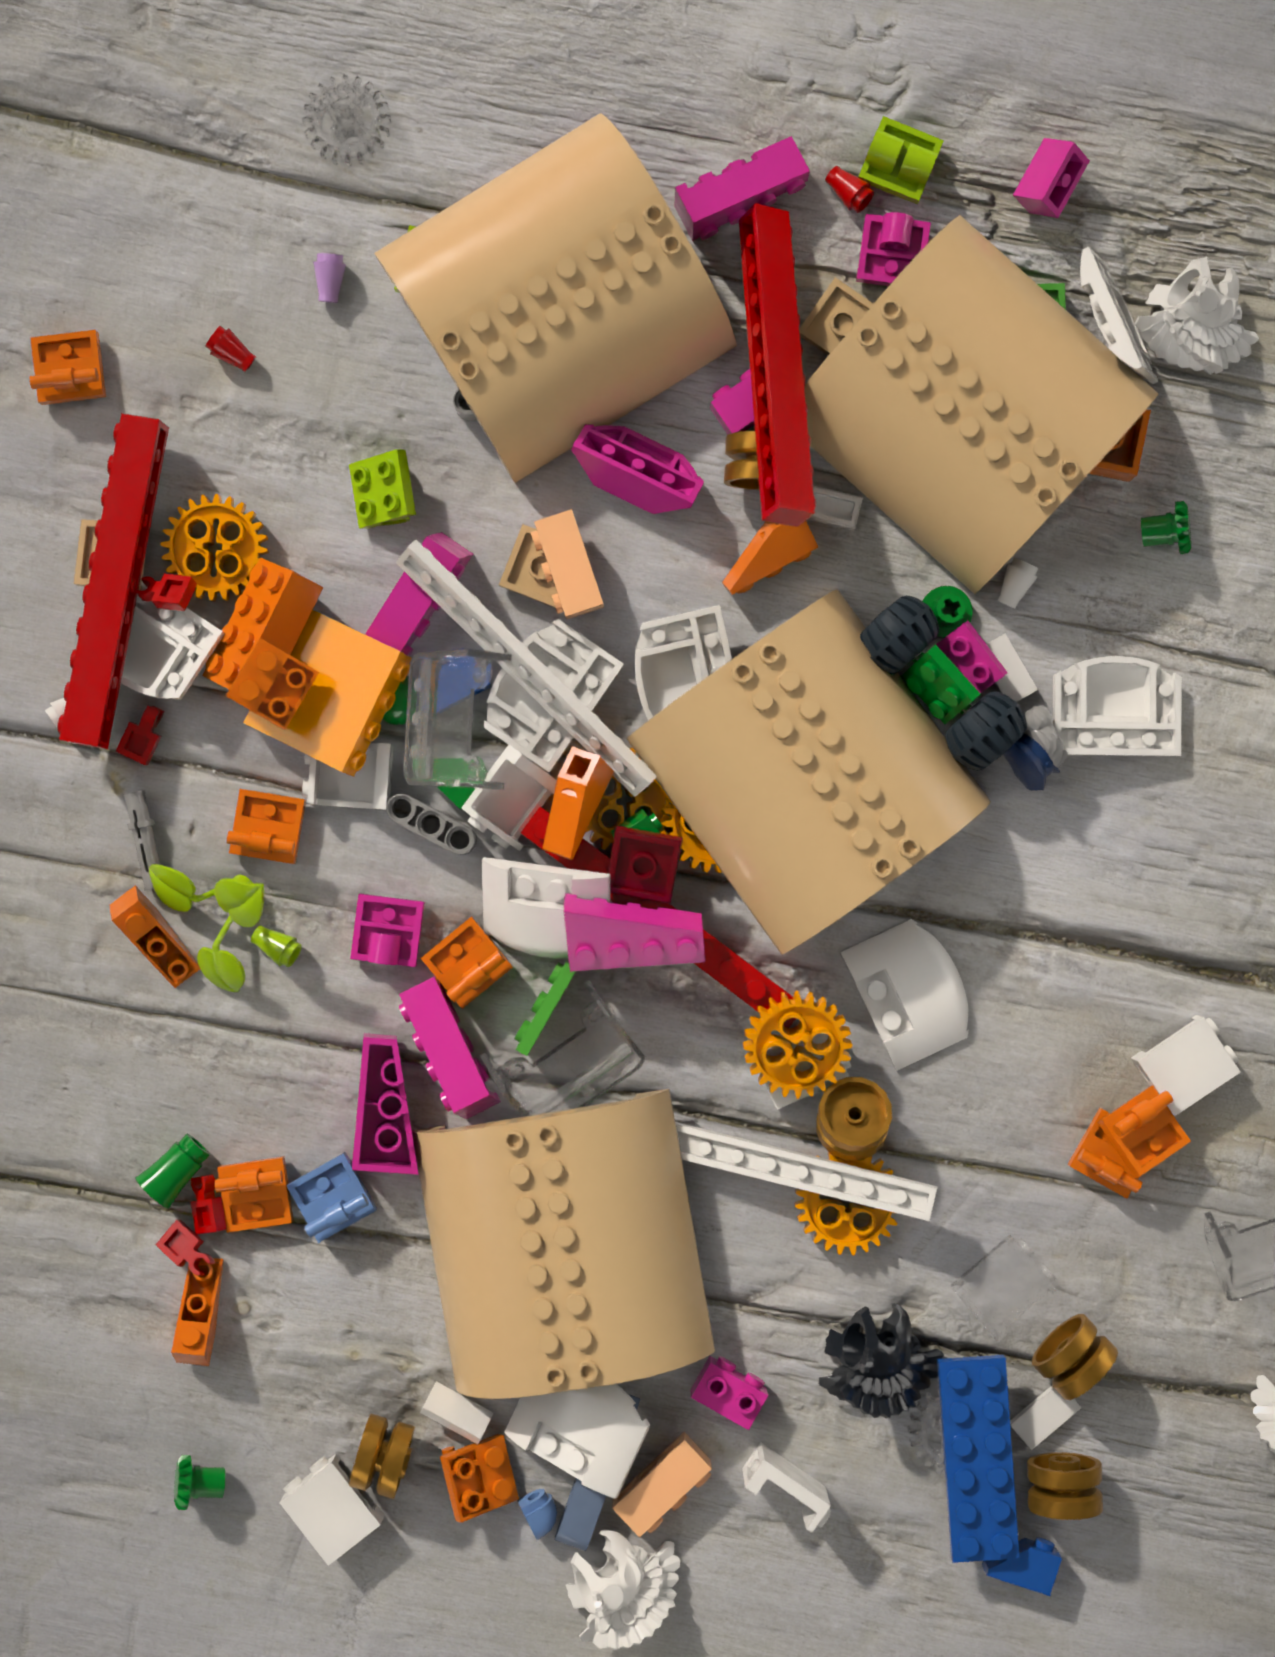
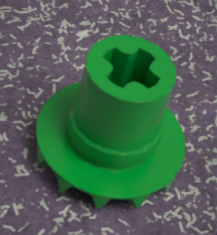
[1141,501,1192,554]
[923,586,973,638]
[174,1455,225,1510]

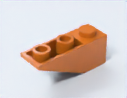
[722,521,818,595]
[543,747,614,860]
[109,885,200,988]
[171,1258,224,1366]

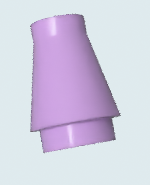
[313,253,346,303]

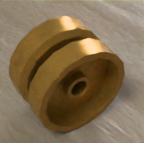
[724,431,760,490]
[816,1077,892,1160]
[1031,1314,1118,1400]
[349,1414,415,1499]
[1027,1452,1103,1520]

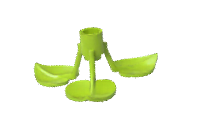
[149,864,264,993]

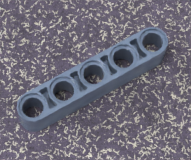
[554,1394,640,1551]

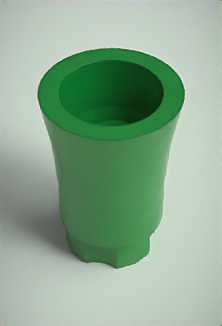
[135,1133,210,1209]

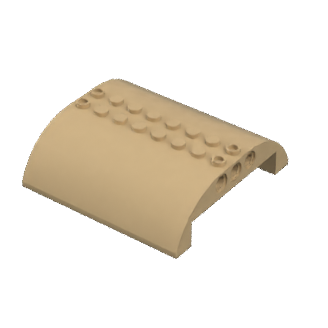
[374,113,737,483]
[804,215,1159,594]
[627,589,991,955]
[412,1089,715,1399]

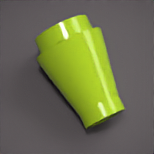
[250,925,302,967]

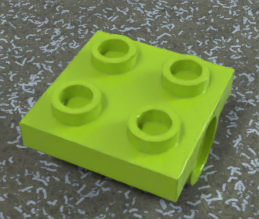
[858,116,944,205]
[349,449,416,529]

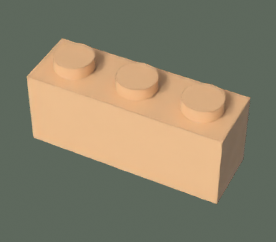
[530,509,604,620]
[612,1432,712,1538]

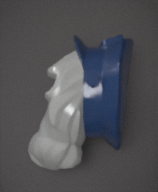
[1003,705,1068,791]

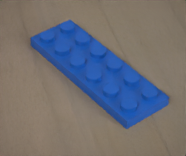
[937,1355,1019,1563]

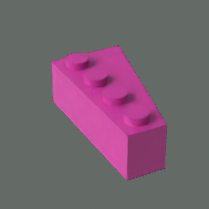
[674,136,810,241]
[365,532,474,657]
[564,893,705,972]
[399,977,501,1120]
[352,1033,419,1175]

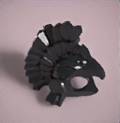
[818,1303,944,1418]

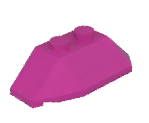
[571,424,704,514]

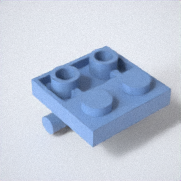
[286,1152,377,1243]

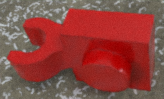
[116,705,165,766]

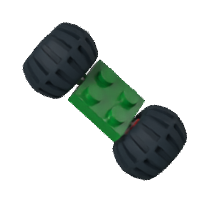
[860,595,1027,771]

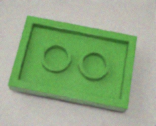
[514,959,576,1056]

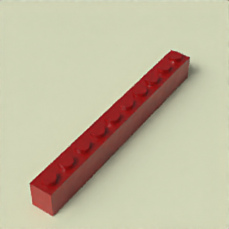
[739,203,816,527]
[57,413,169,750]
[520,806,797,1028]

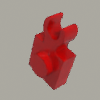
[135,573,197,612]
[190,1174,227,1234]
[155,1219,215,1276]

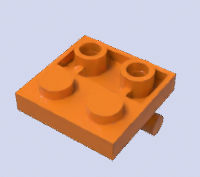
[30,330,106,405]
[226,638,319,730]
[227,789,306,864]
[421,916,514,1009]
[1098,1085,1191,1178]
[1067,1107,1143,1199]
[215,1156,294,1233]
[440,1434,519,1523]

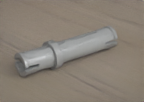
[124,790,160,891]

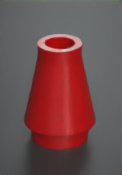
[825,166,874,213]
[205,326,256,372]

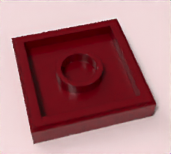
[608,826,683,904]

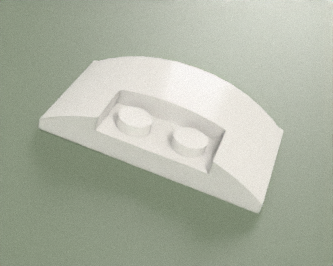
[1080,246,1158,384]
[121,582,225,700]
[635,605,732,721]
[484,619,624,773]
[1053,656,1182,756]
[482,857,610,959]
[840,919,969,1071]
[504,1384,650,1499]

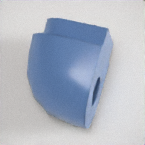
[517,1489,557,1540]

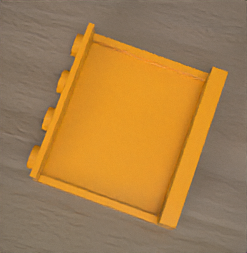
[243,610,412,777]

